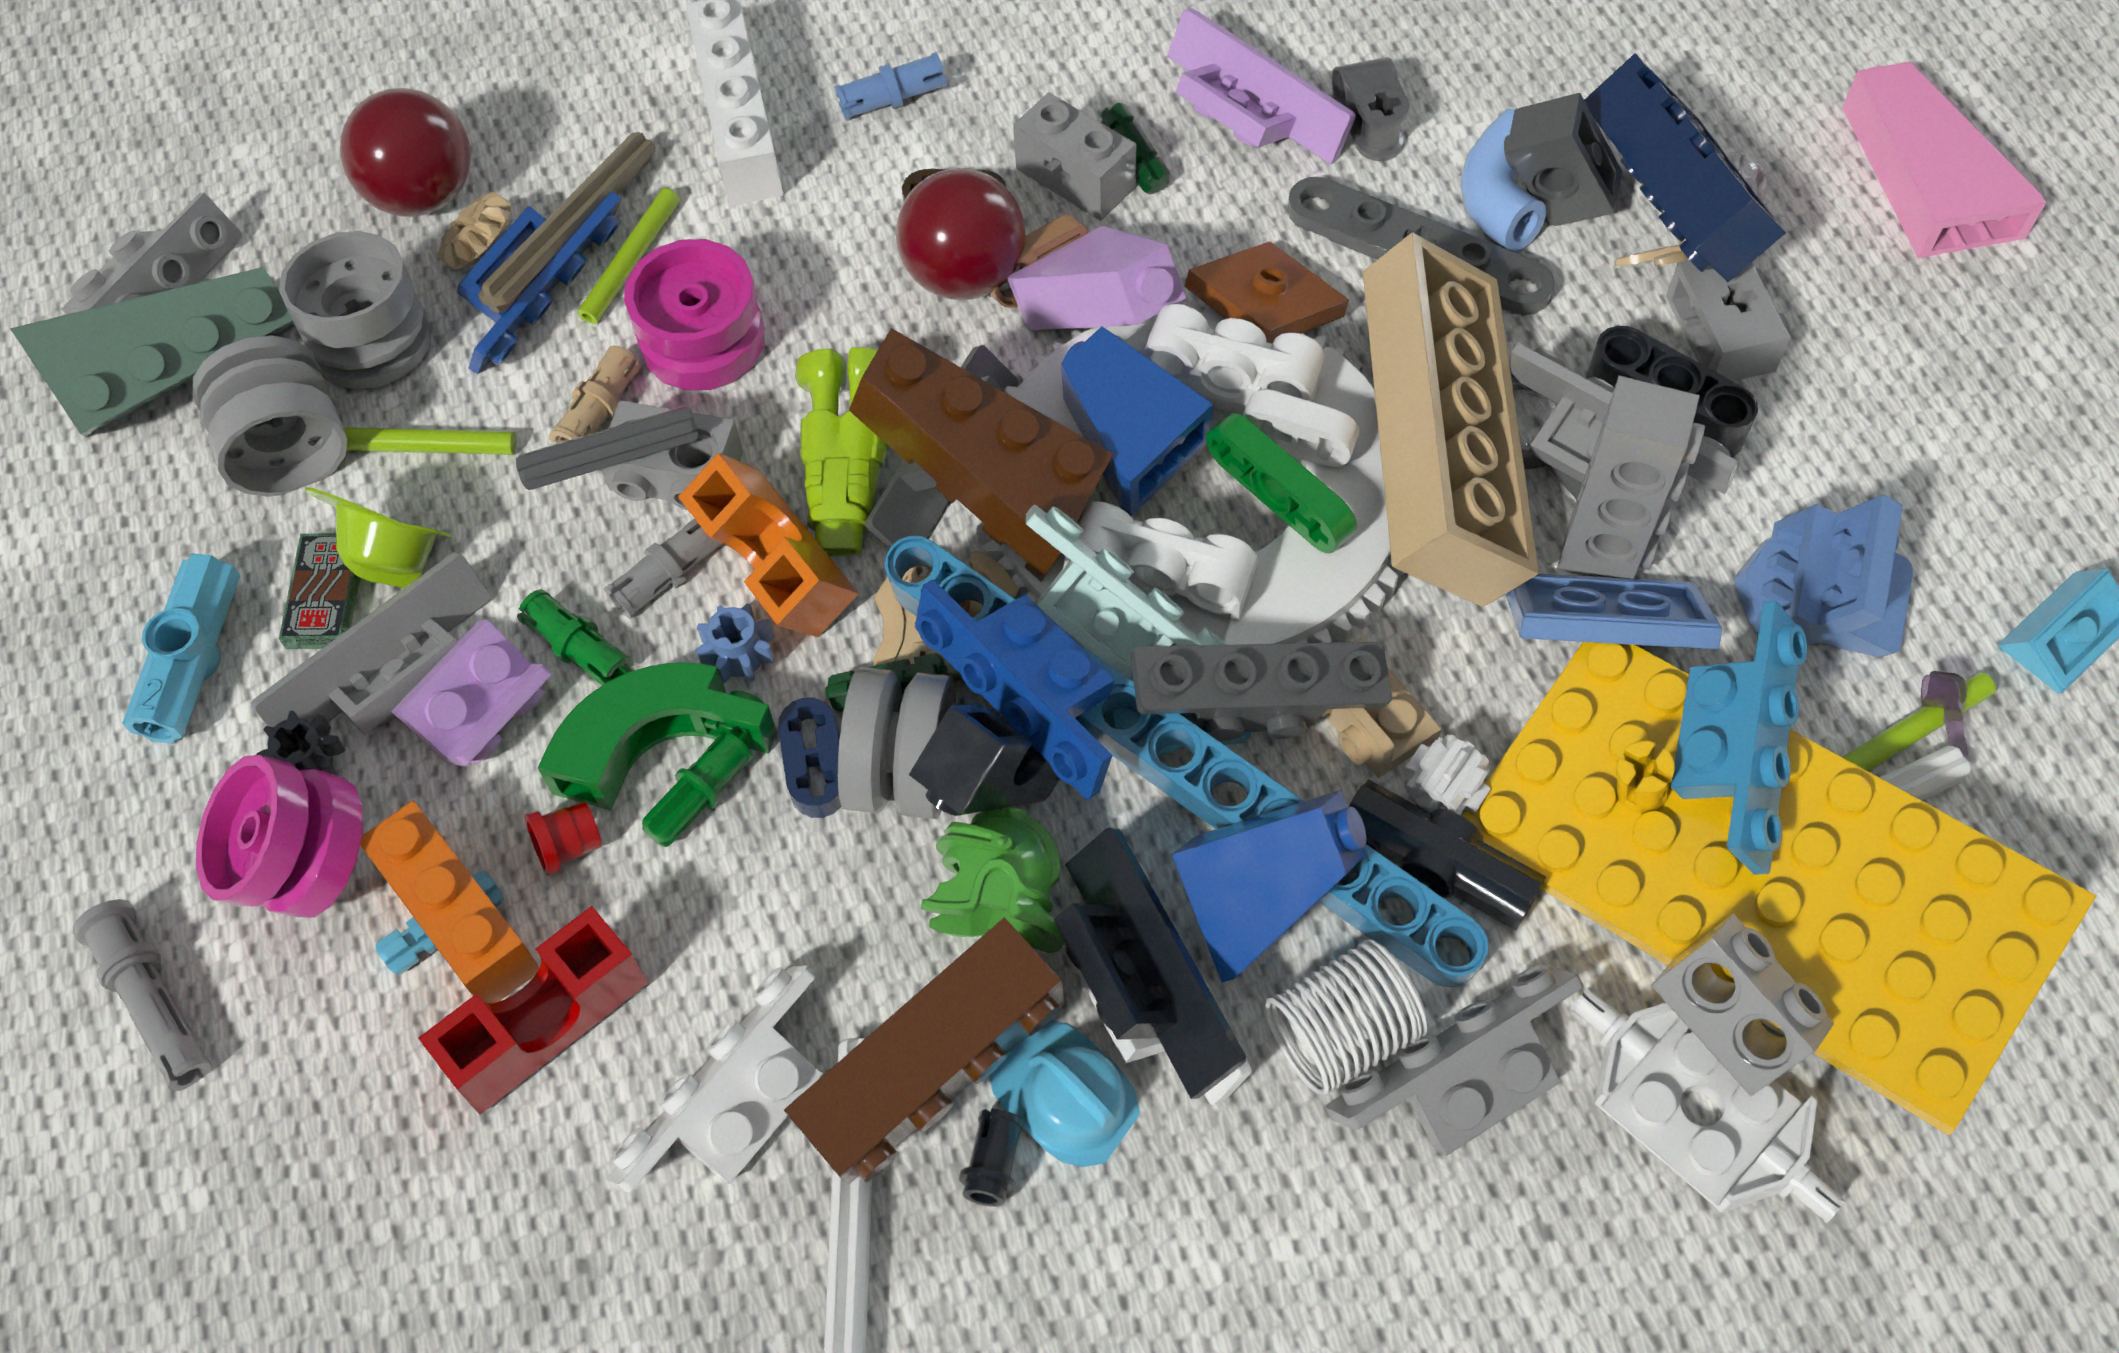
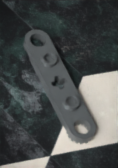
[1288,177,1554,316]

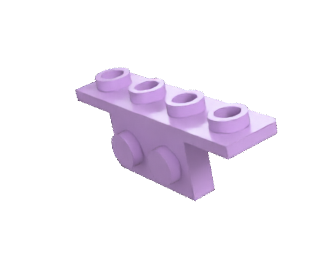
[1167,8,1355,164]

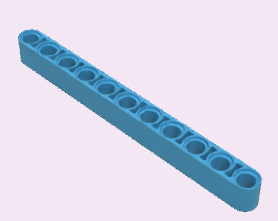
[885,536,1488,988]

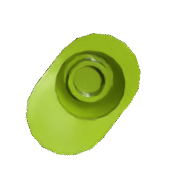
[304,487,453,588]

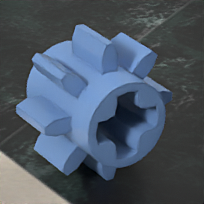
[696,603,775,684]

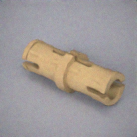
[549,345,641,444]

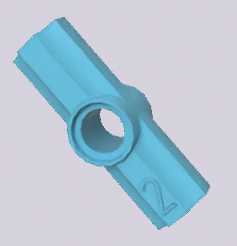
[122,553,240,744]

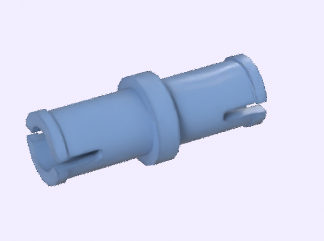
[834,52,947,120]

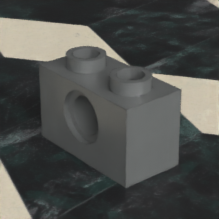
[1504,93,1622,226]

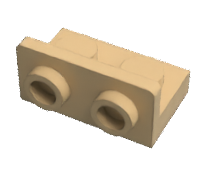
[1318,637,1442,779]

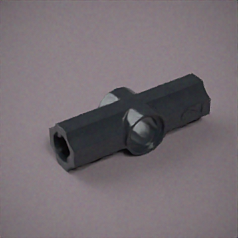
[1349,779,1546,931]

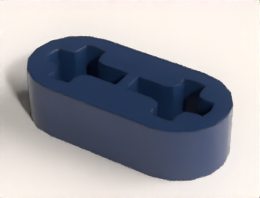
[778,698,842,818]

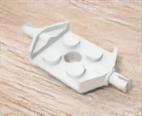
[1570,987,1847,1223]

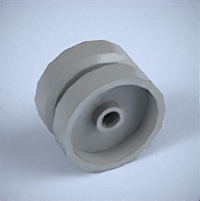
[838,667,956,820]

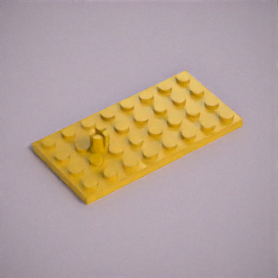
[1462,642,2097,1136]

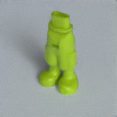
[795,347,887,556]

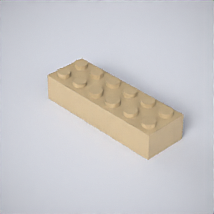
[1363,232,1539,607]

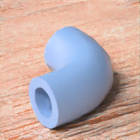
[1460,109,1546,252]

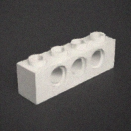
[685,0,783,206]

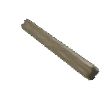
[478,132,656,313]

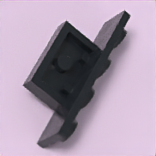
[1054,828,1246,1099]

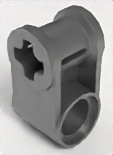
[1332,57,1410,161]

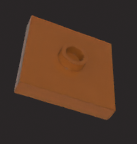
[1184,241,1349,344]

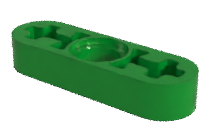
[1206,413,1357,553]

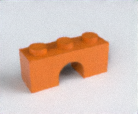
[678,453,859,637]
[360,800,539,1003]

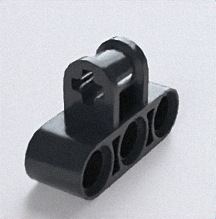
[1586,326,1758,458]

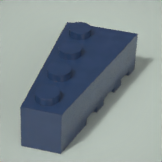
[1584,53,1786,282]

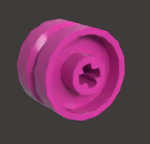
[624,239,765,390]
[196,755,363,918]

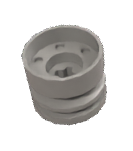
[279,231,432,390]
[193,336,348,497]

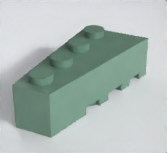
[10,267,295,437]

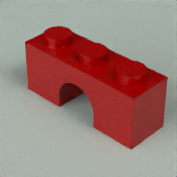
[418,906,648,1115]

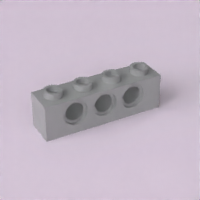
[1557,376,1705,579]

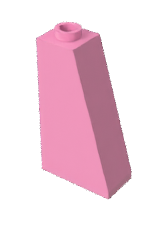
[1842,62,2046,258]

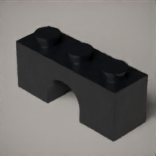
[909,704,1060,816]

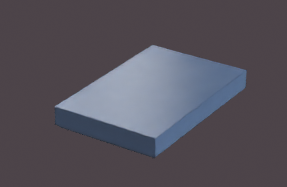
[1506,574,1722,649]

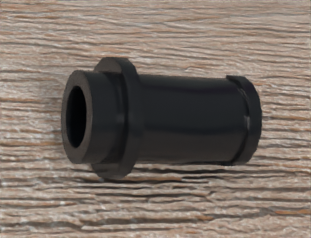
[959,1109,1024,1207]

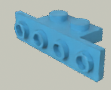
[1671,600,1807,875]

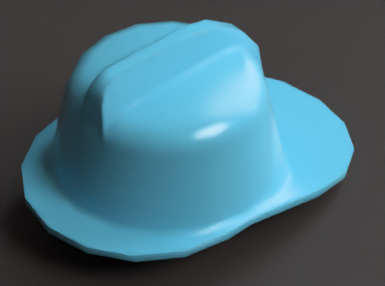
[990,1021,1140,1167]

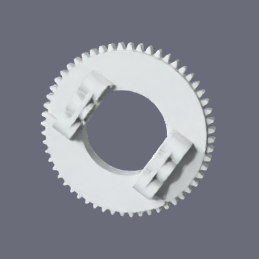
[974,302,1404,650]

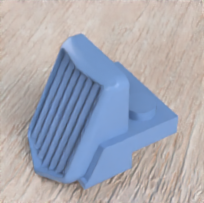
[1734,494,1913,657]

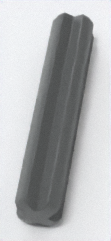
[516,407,698,490]

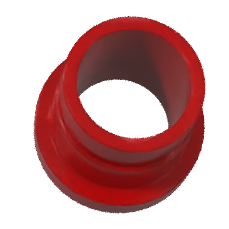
[524,801,602,876]

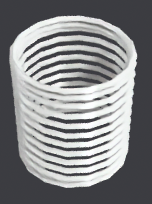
[1265,940,1428,1096]

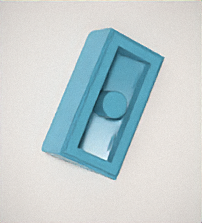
[1998,568,2119,694]

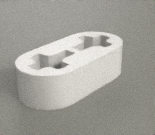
[1242,389,1360,467]

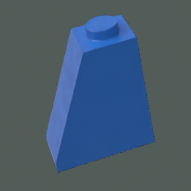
[1061,326,1213,516]
[1172,790,1366,983]

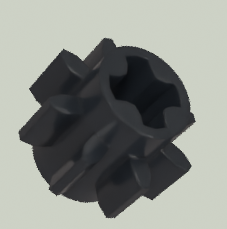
[256,710,346,775]

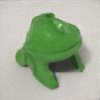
[921,808,1066,953]

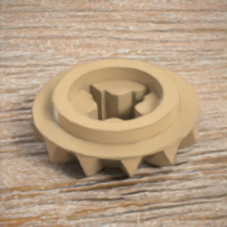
[438,191,511,270]

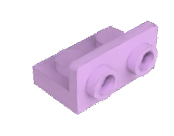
[391,619,552,766]

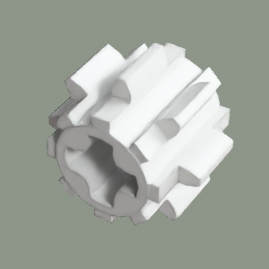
[1404,734,1491,815]

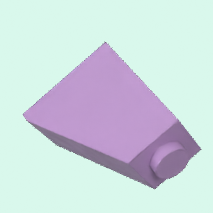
[1007,226,1186,330]

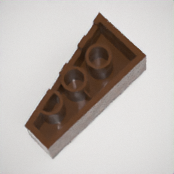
[849,328,1113,582]
[784,917,1065,1185]

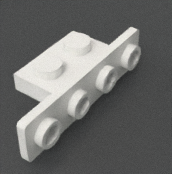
[606,966,822,1194]

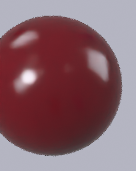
[340,88,471,217]
[896,168,1025,300]

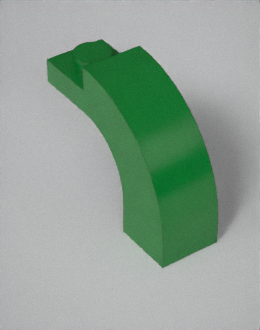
[538,662,777,811]

